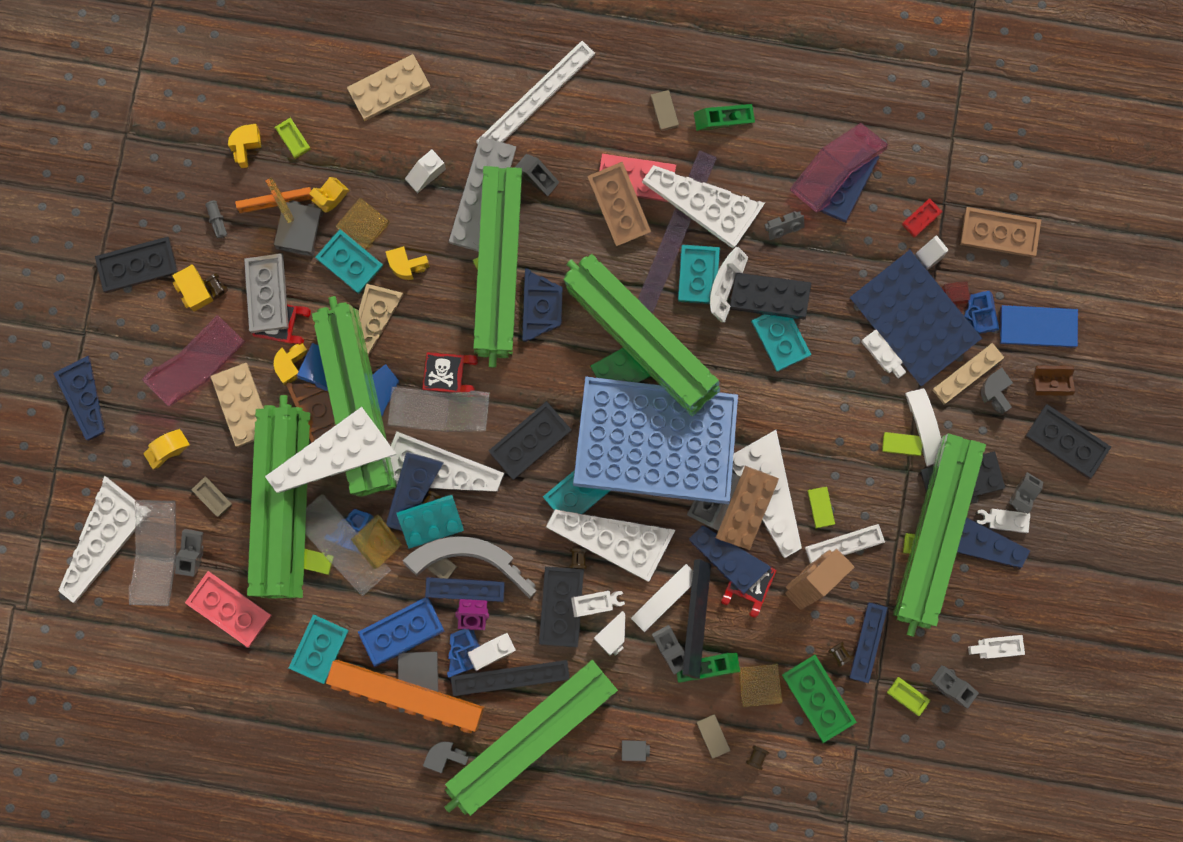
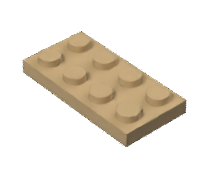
[347,54,431,121]
[211,363,264,447]

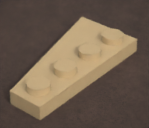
[359,284,404,356]

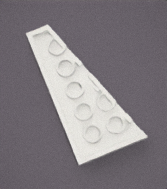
[642,165,765,248]
[265,407,397,493]
[732,430,802,558]
[390,432,505,491]
[59,476,150,603]
[546,510,675,582]

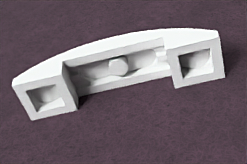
[710,247,748,322]
[905,388,941,466]
[631,564,693,632]

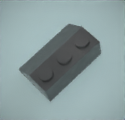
[687,473,741,531]

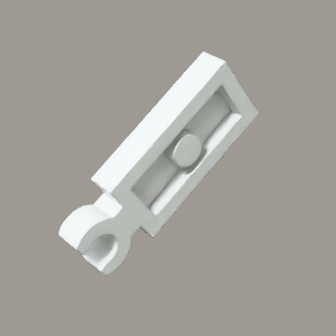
[975,509,1030,533]
[571,591,625,617]

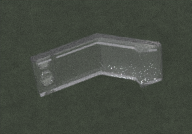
[388,387,490,432]
[305,494,391,596]
[129,500,176,606]

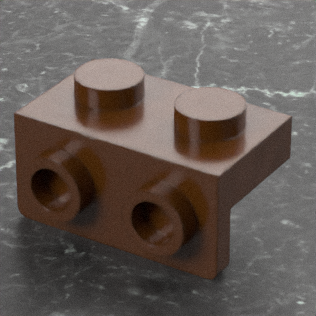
[1032,365,1075,396]

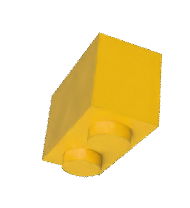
[172,264,214,312]

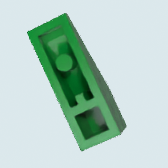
[694,104,755,131]
[677,653,740,683]

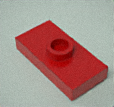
[901,198,943,238]

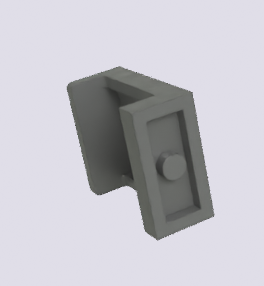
[274,201,323,257]

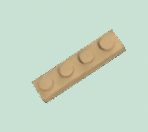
[933,343,1004,405]

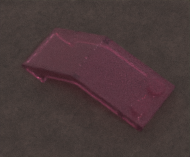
[790,123,888,212]
[142,315,245,407]

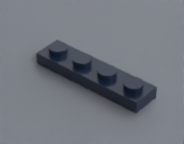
[425,577,504,602]
[849,602,888,683]

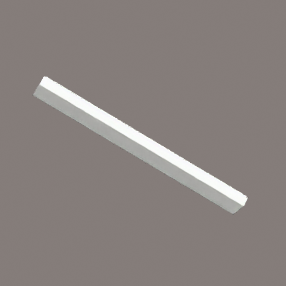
[476,41,595,144]

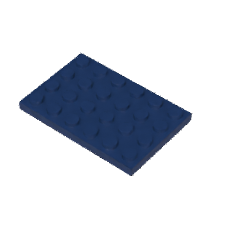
[850,250,982,386]

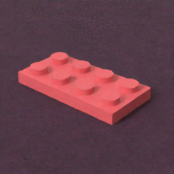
[599,154,676,202]
[185,571,272,648]

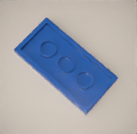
[1000,305,1078,348]
[358,597,445,667]

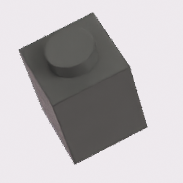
[622,740,650,761]

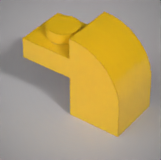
[228,124,261,168]
[309,177,350,213]
[386,246,430,280]
[274,343,308,386]
[143,429,190,469]

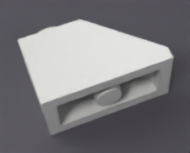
[405,150,446,193]
[915,236,948,270]
[594,611,625,656]
[467,633,516,671]

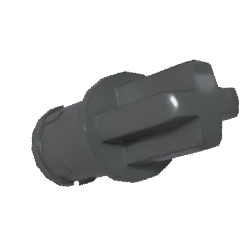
[205,200,227,238]

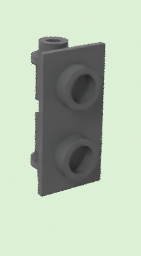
[764,211,805,240]

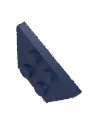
[523,269,563,342]

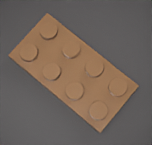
[588,162,651,247]
[960,207,1041,258]
[716,466,779,550]

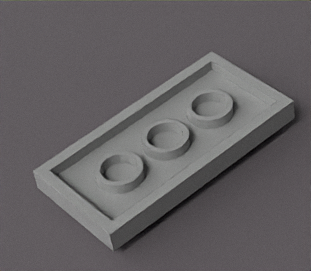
[244,254,289,333]

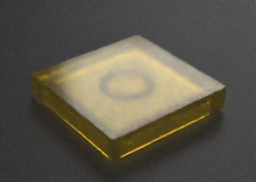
[265,178,294,223]
[336,198,389,250]
[351,515,402,570]
[739,664,782,707]

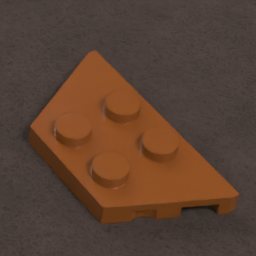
[286,383,336,443]

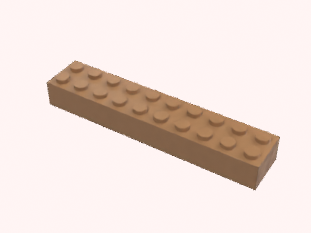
[785,549,854,610]

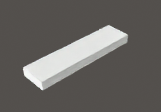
[805,524,885,564]

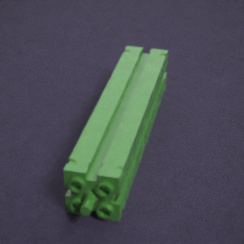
[474,166,522,368]
[564,254,720,417]
[312,296,397,497]
[247,395,310,599]
[893,433,986,637]
[444,660,618,816]

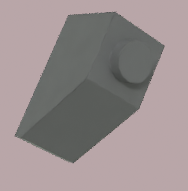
[515,154,559,196]

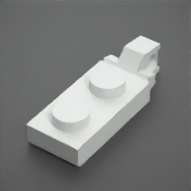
[861,330,906,379]
[968,635,1025,659]

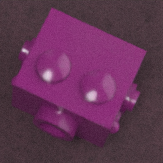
[456,599,489,630]

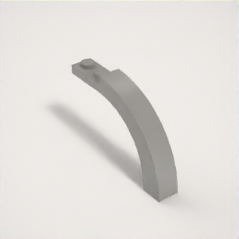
[403,537,536,598]

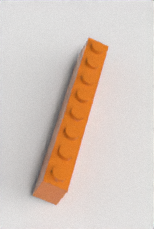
[326,660,485,733]

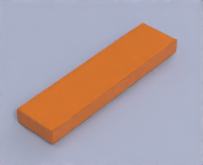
[235,187,313,213]

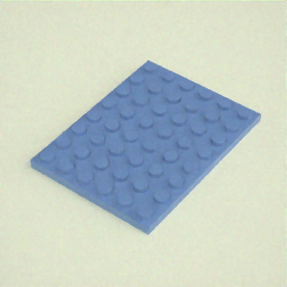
[573,377,738,504]

